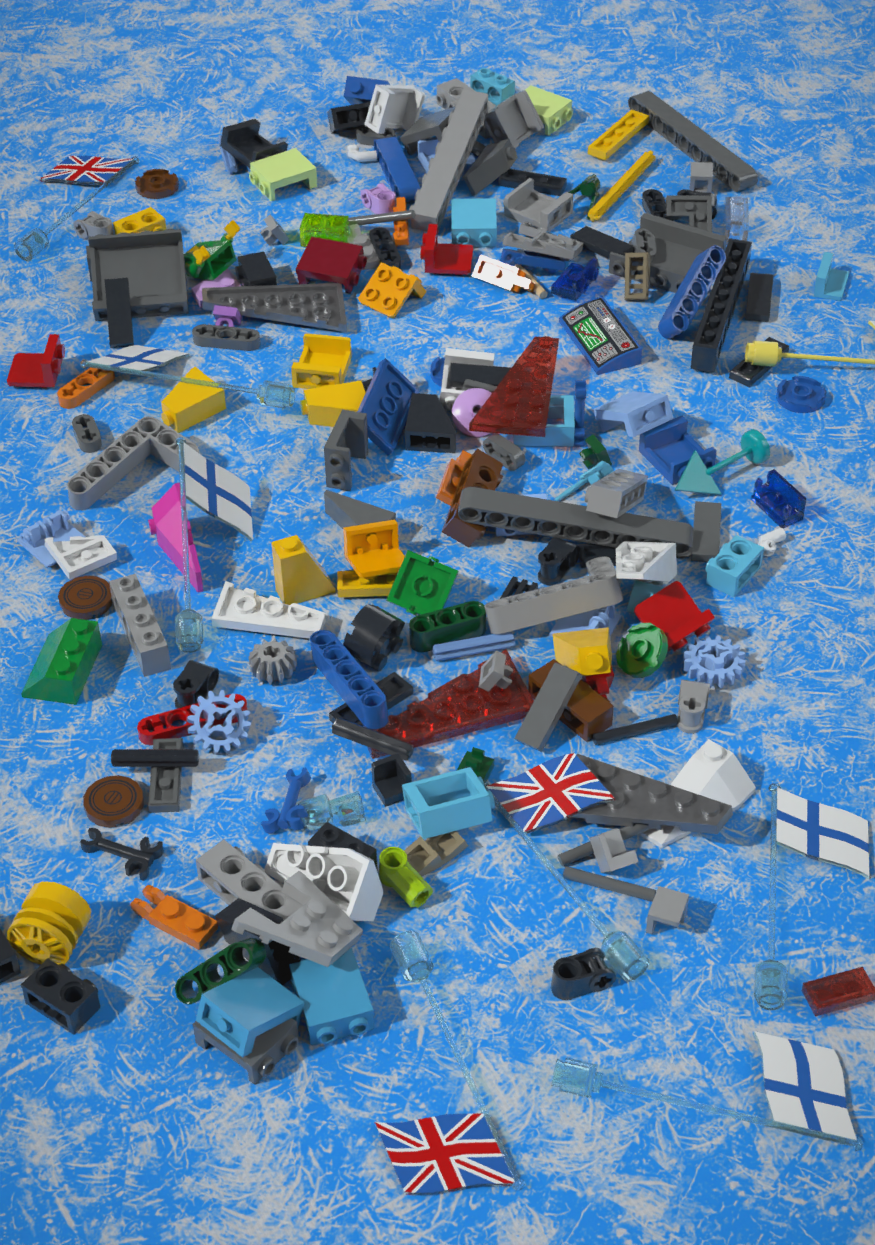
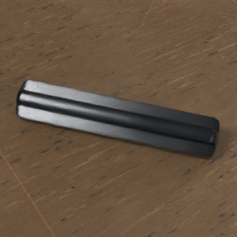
[332,718,413,761]
[111,749,199,767]

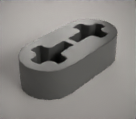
[356,126,395,146]
[632,228,657,264]
[72,414,102,453]
[483,433,526,471]

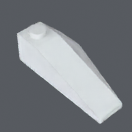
[616,542,677,585]
[639,739,756,848]
[264,843,384,922]

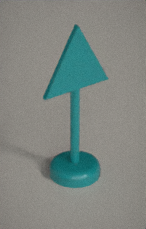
[674,429,770,495]

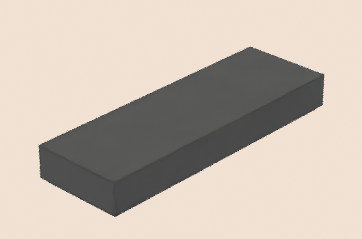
[691,501,721,562]
[514,662,582,752]
[148,738,184,813]

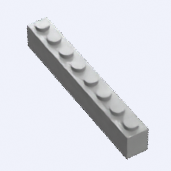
[409,89,488,231]

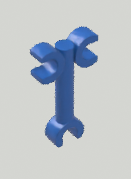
[574,380,586,446]
[261,767,311,833]

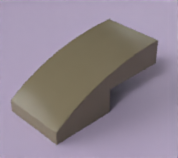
[404,831,468,876]

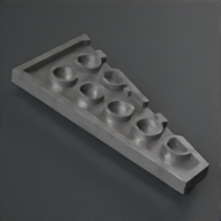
[202,283,347,332]
[564,754,733,834]

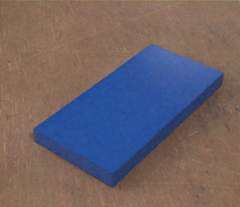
[357,358,419,456]

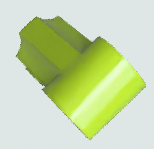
[379,847,433,908]

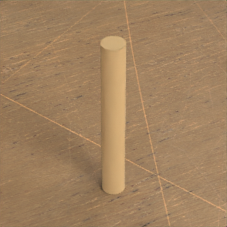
[513,264,548,299]

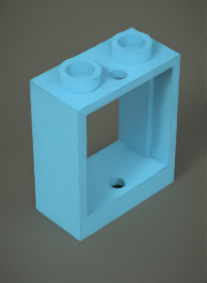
[509,395,575,447]
[402,767,495,839]

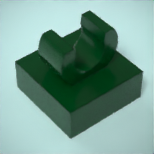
[579,434,612,469]
[456,747,494,786]

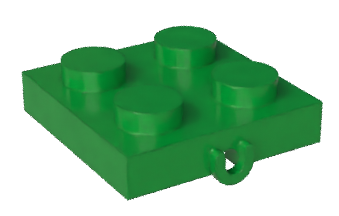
[386,550,459,616]

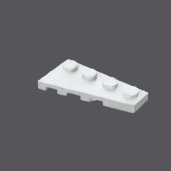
[211,581,326,639]

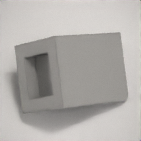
[689,162,713,193]
[589,828,639,873]
[646,886,689,934]

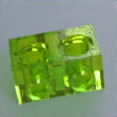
[300,213,349,247]

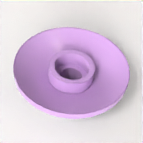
[452,388,502,437]

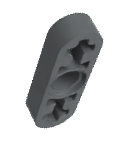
[192,324,260,351]

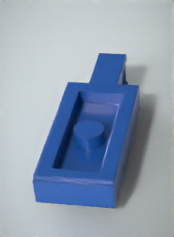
[500,248,566,273]

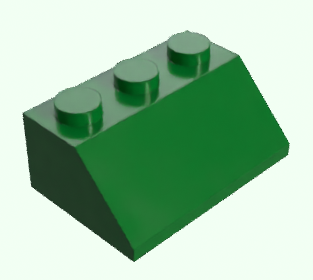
[21,618,102,705]

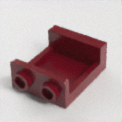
[296,236,367,294]

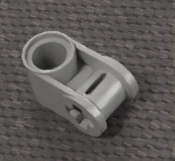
[73,211,114,240]
[677,680,710,733]

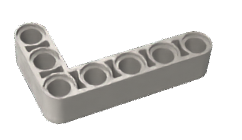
[67,416,199,510]
[484,557,623,634]

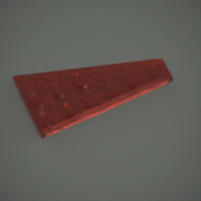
[469,336,559,437]
[367,649,534,759]

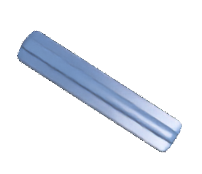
[218,135,238,175]
[433,632,515,661]

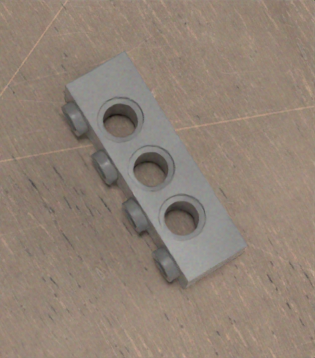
[436,78,496,139]
[585,469,648,518]
[109,574,171,677]
[196,839,303,920]

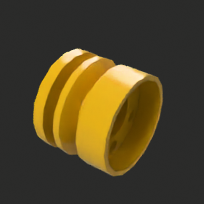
[7,881,91,965]

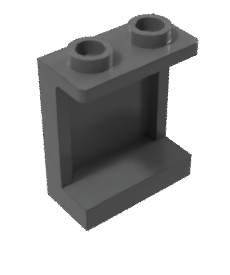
[400,107,455,155]
[324,410,369,491]
[193,1018,299,1085]

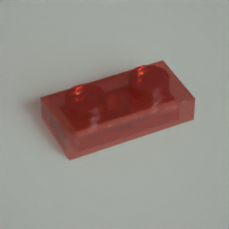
[802,966,875,1017]

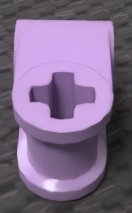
[360,183,396,214]

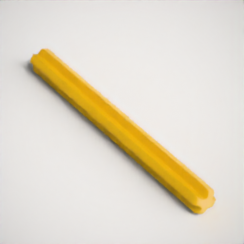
[588,150,656,222]

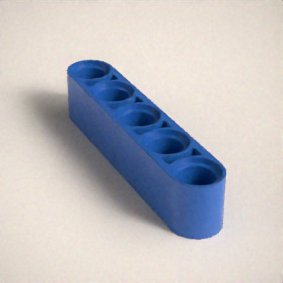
[374,136,420,203]
[658,245,726,339]
[309,630,389,729]

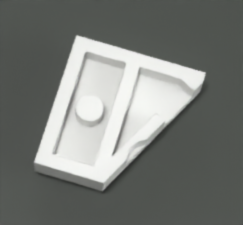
[44,535,117,580]

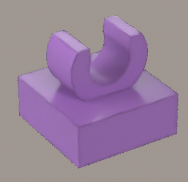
[213,305,242,327]

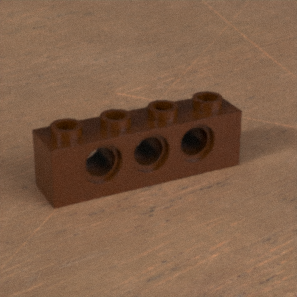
[442,448,503,548]

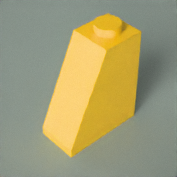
[161,367,226,433]
[300,381,366,427]
[271,535,336,605]
[552,627,612,676]

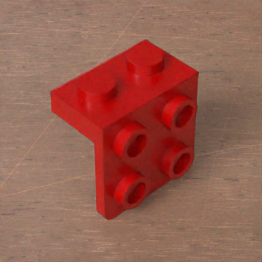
[420,224,473,275]
[7,334,65,388]
[634,581,715,652]

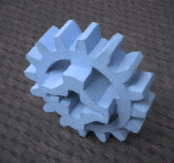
[683,635,746,688]
[187,690,251,754]

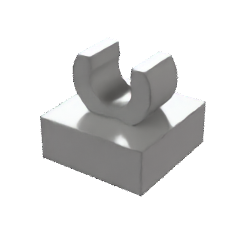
[260,214,290,246]
[479,650,513,692]

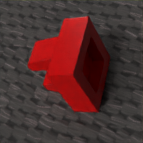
[581,666,614,698]

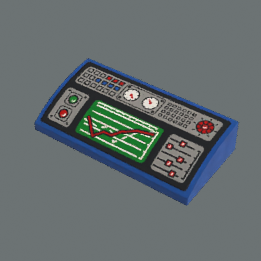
[559,296,642,375]

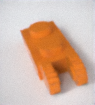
[130,885,219,950]

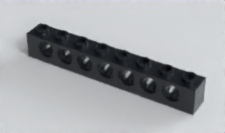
[691,238,752,373]

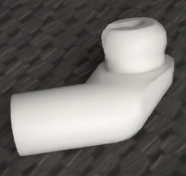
[758,528,786,557]

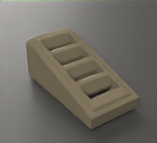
[624,252,651,300]

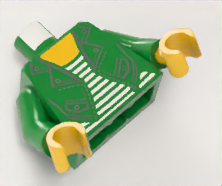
[184,220,240,280]

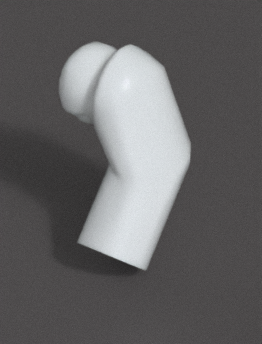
[347,144,377,163]

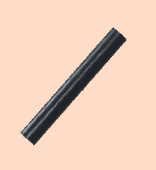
[592,714,678,745]

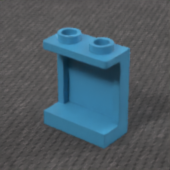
[289,948,374,1045]
[196,967,305,1058]

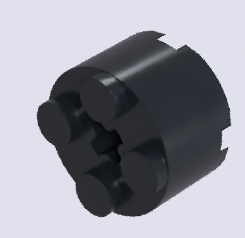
[343,604,405,671]

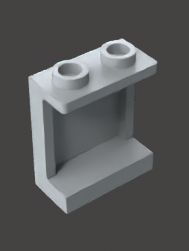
[484,90,544,148]
[503,178,573,233]

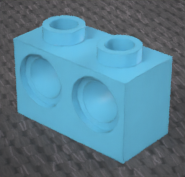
[470,68,515,106]
[705,535,764,597]

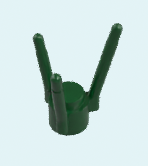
[568,174,601,220]

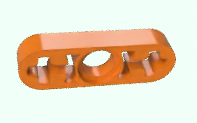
[57,366,115,409]

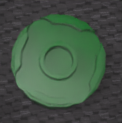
[616,623,668,678]

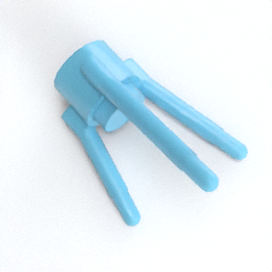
[555,461,614,501]

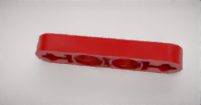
[137,694,248,745]

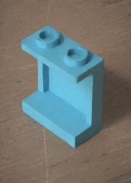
[451,198,497,248]

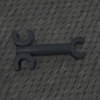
[80,828,164,881]

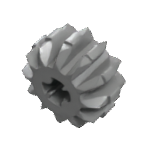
[249,638,297,685]

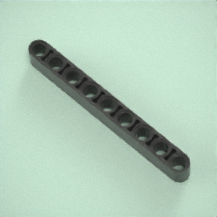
[628,91,758,192]
[458,487,694,558]

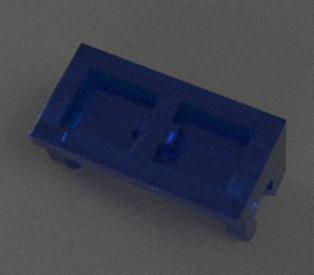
[751,469,807,529]

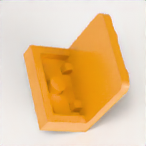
[358,262,427,318]
[343,519,405,579]

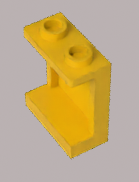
[291,333,352,389]

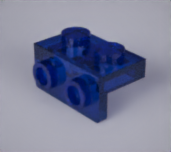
[551,258,599,301]

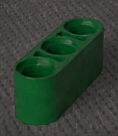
[409,601,486,653]
[175,938,266,1004]

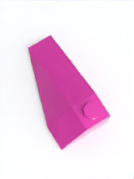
[148,483,203,593]

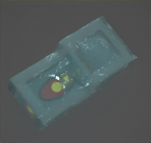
[298,791,366,830]

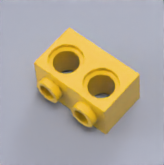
[113,207,166,235]

